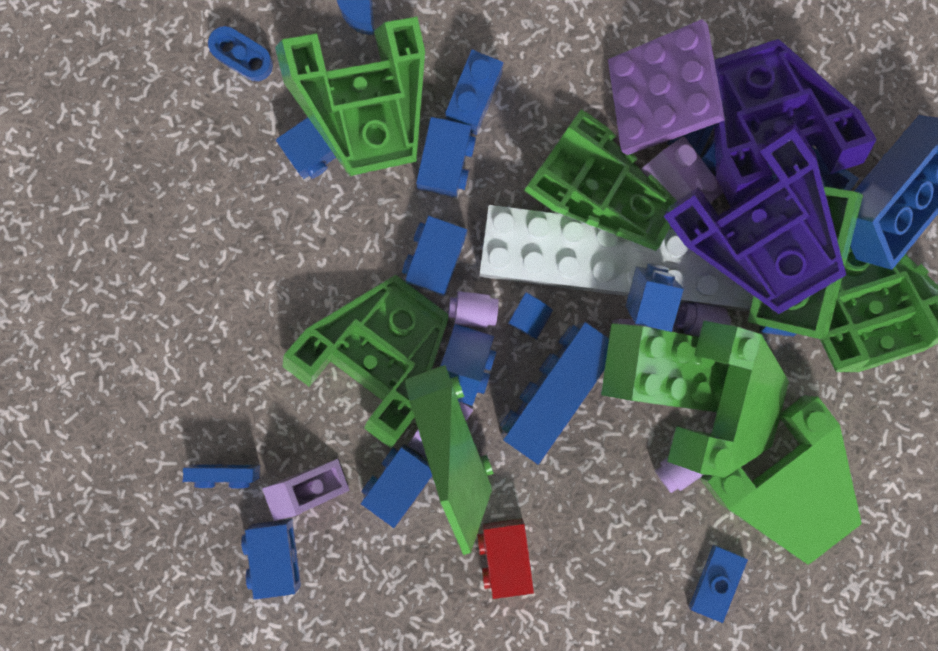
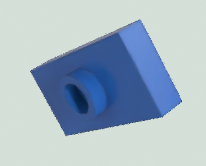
[689,544,748,623]

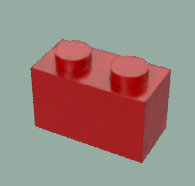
[477,518,534,599]

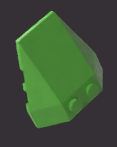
[524,109,677,251]
[820,247,938,372]

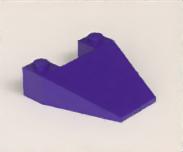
[714,39,877,207]
[664,123,846,314]

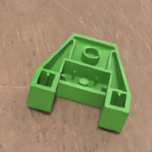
[275,17,425,176]
[282,275,448,448]
[667,320,789,478]
[404,365,494,555]
[699,395,862,565]

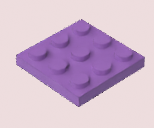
[608,19,725,155]

